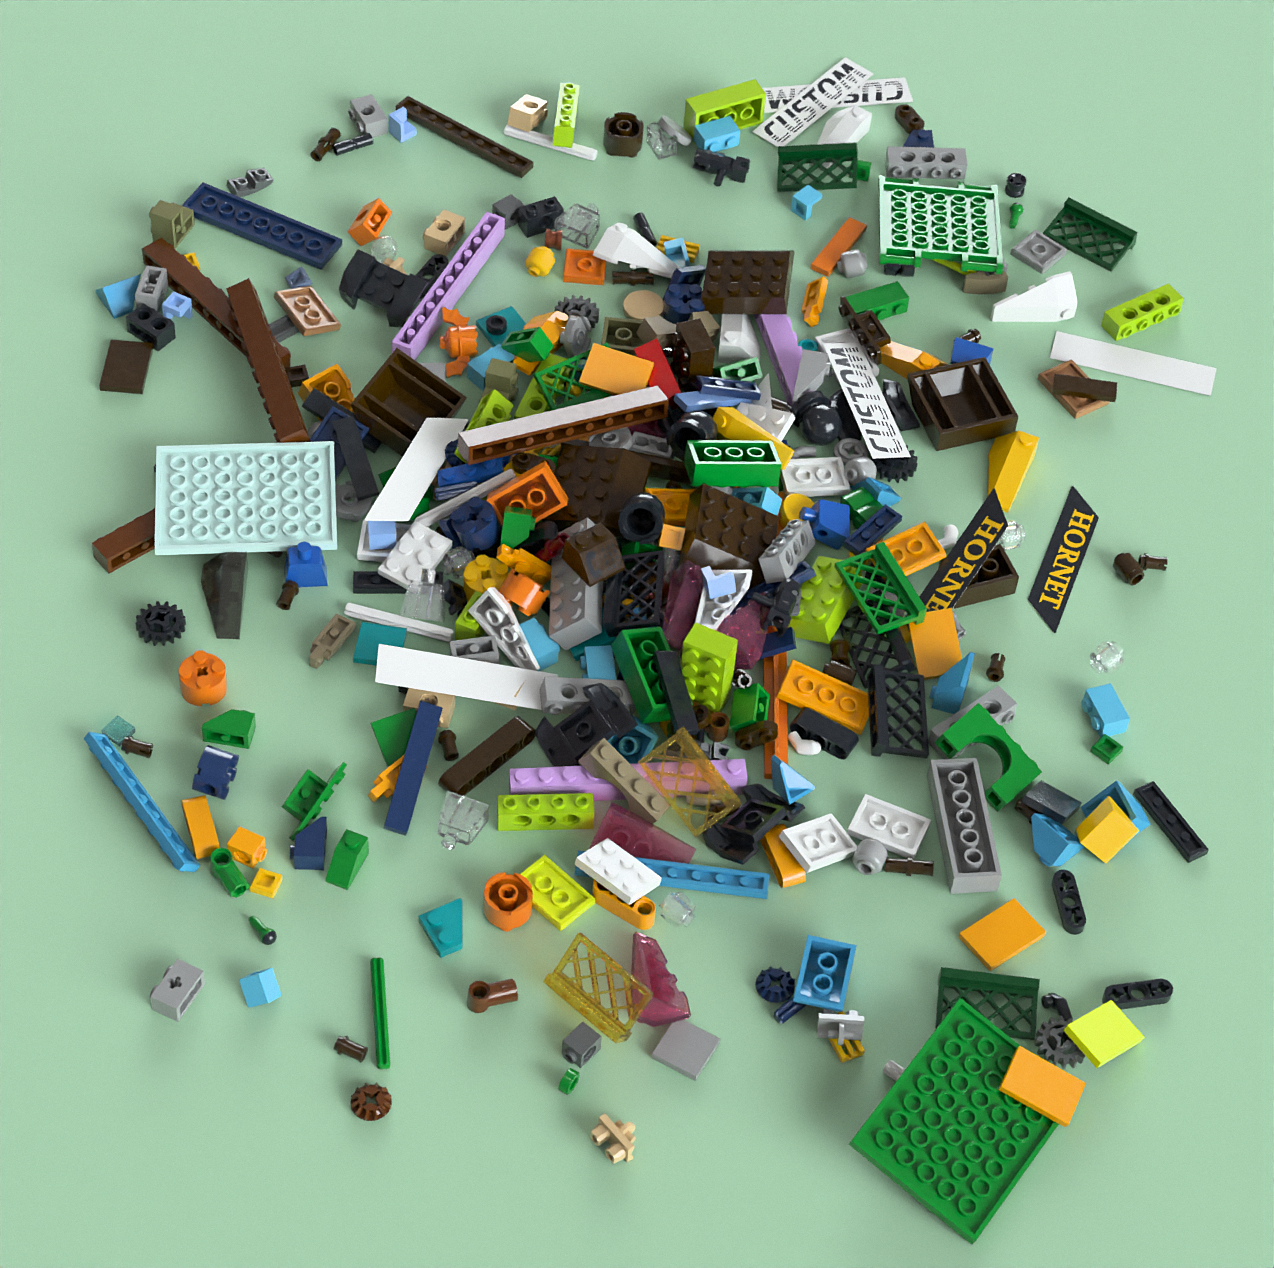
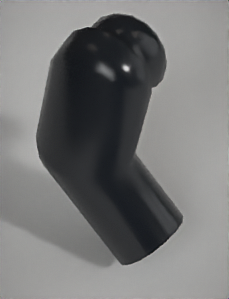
[1041,993,1073,1022]

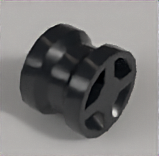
[1005,173,1027,198]

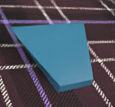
[96,274,141,319]
[850,477,902,507]
[771,755,815,805]

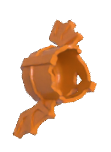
[440,307,478,378]

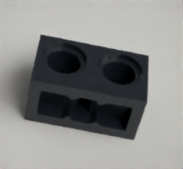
[126,303,176,351]

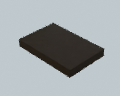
[99,340,153,394]

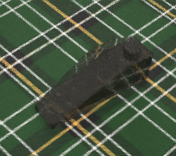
[201,552,248,639]

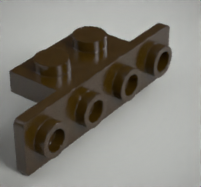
[838,296,891,365]

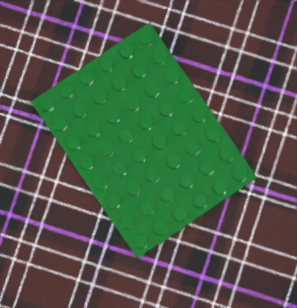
[848,998,1059,1244]

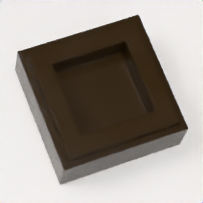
[285,364,309,387]

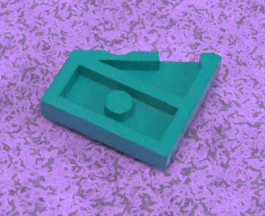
[418,898,463,958]

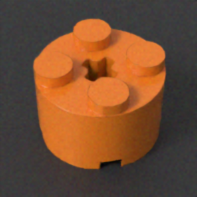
[498,568,550,616]
[178,650,227,706]
[483,872,533,931]

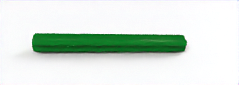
[370,957,390,1070]

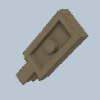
[309,614,356,669]

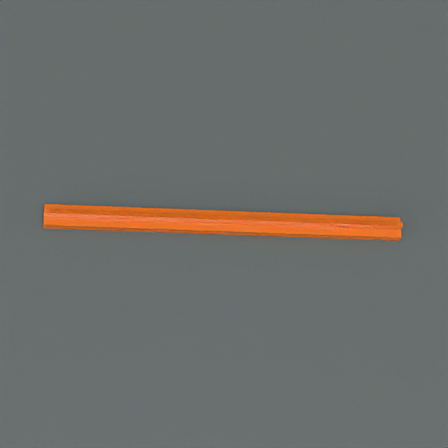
[763,492,788,779]

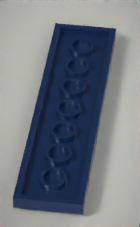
[182,182,342,270]

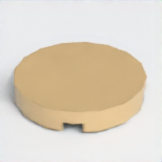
[623,290,664,321]

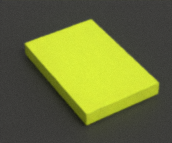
[521,854,595,931]
[1063,1000,1144,1068]

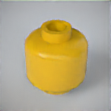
[525,246,555,277]

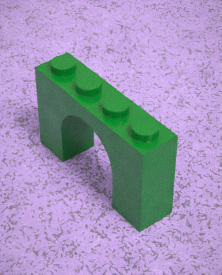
[934,703,1042,812]

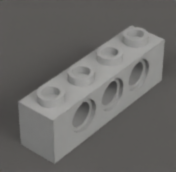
[885,147,967,179]
[759,519,816,584]
[540,677,636,715]
[928,686,1017,759]

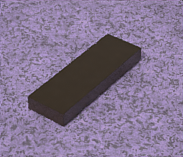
[1052,374,1117,402]

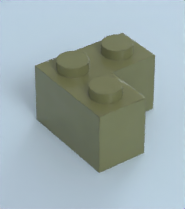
[149,200,195,249]
[479,358,519,413]

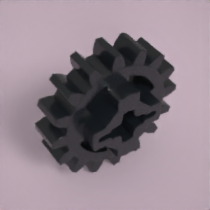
[871,445,918,483]
[135,601,186,646]

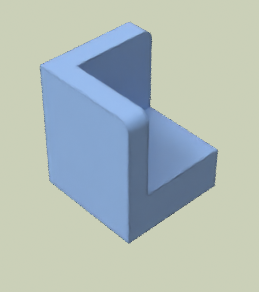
[389,107,416,143]
[162,291,193,319]
[368,521,396,550]
[701,566,736,599]

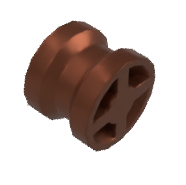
[545,229,563,250]

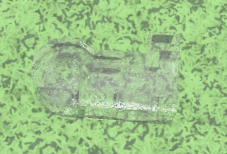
[646,122,677,160]

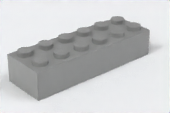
[549,518,603,650]
[927,758,1002,894]

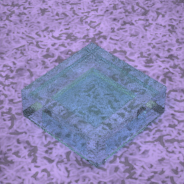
[101,715,136,747]

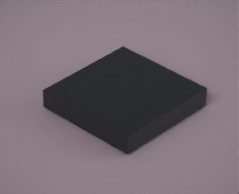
[1022,780,1082,824]

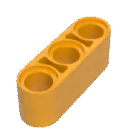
[181,795,220,859]
[760,824,806,888]
[592,879,656,930]

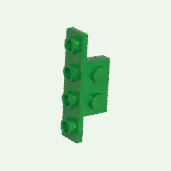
[281,762,347,841]

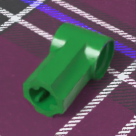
[210,848,249,898]

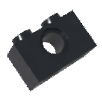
[518,196,564,238]

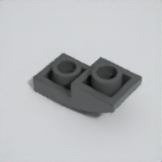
[226,168,274,197]

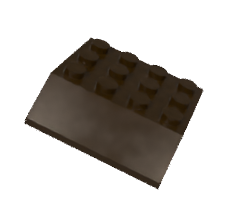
[702,250,794,314]
[351,348,467,457]
[907,357,1019,451]
[542,445,651,538]
[678,483,779,591]

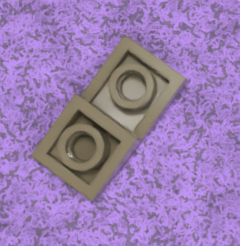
[962,271,1008,294]

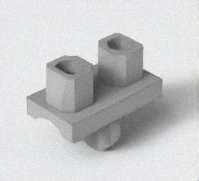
[817,1009,864,1045]

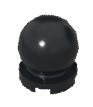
[789,391,842,446]
[666,410,718,461]
[618,492,665,545]

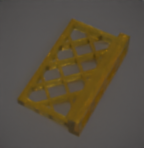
[638,726,741,838]
[543,933,654,1043]

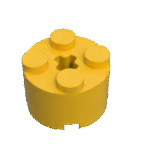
[463,555,509,602]

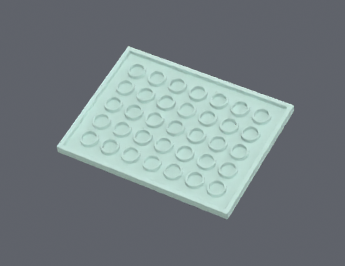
[155,441,337,555]

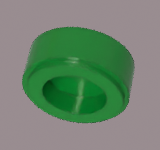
[558,1068,580,1095]

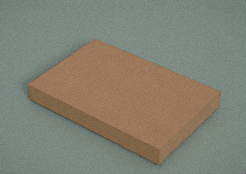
[274,286,341,336]
[1038,359,1109,419]

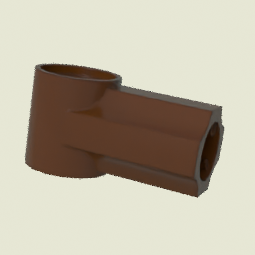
[692,701,729,742]
[467,979,518,1013]

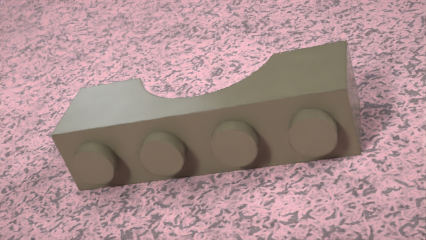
[636,311,721,349]
[578,738,670,828]

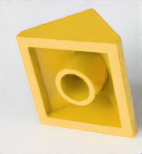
[1076,796,1140,863]

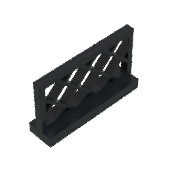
[602,550,665,637]
[839,589,917,689]
[867,664,929,758]

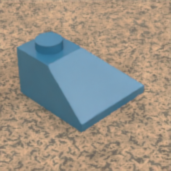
[929,652,975,714]
[608,715,659,764]
[1081,780,1150,838]
[1031,813,1085,867]

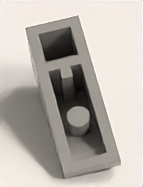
[792,349,831,406]

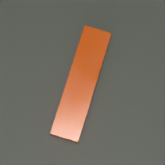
[811,217,867,277]

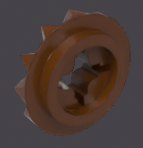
[351,1082,392,1121]

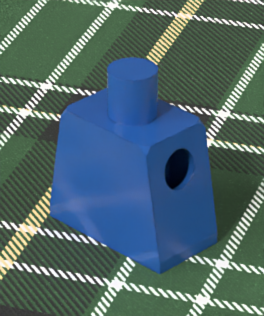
[950,337,994,365]
[799,499,850,550]
[284,541,328,587]

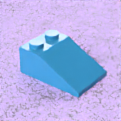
[793,935,856,1012]

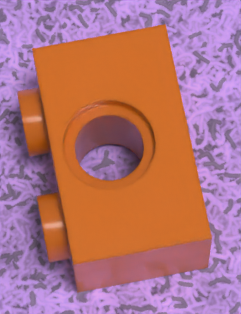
[348,198,392,246]

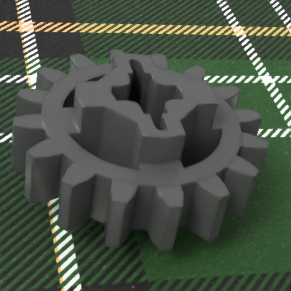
[555,295,599,332]
[1034,1016,1085,1069]

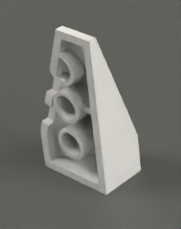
[810,105,872,169]
[593,223,680,278]
[990,271,1078,322]
[718,314,761,364]
[695,570,752,631]
[468,587,540,671]

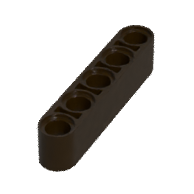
[438,716,536,800]

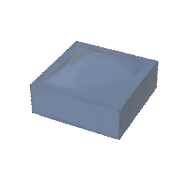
[285,266,312,289]

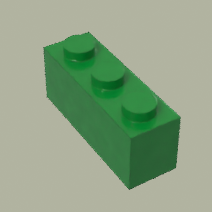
[845,281,909,320]

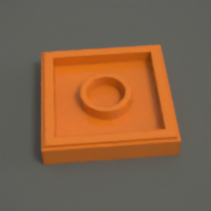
[563,248,606,285]

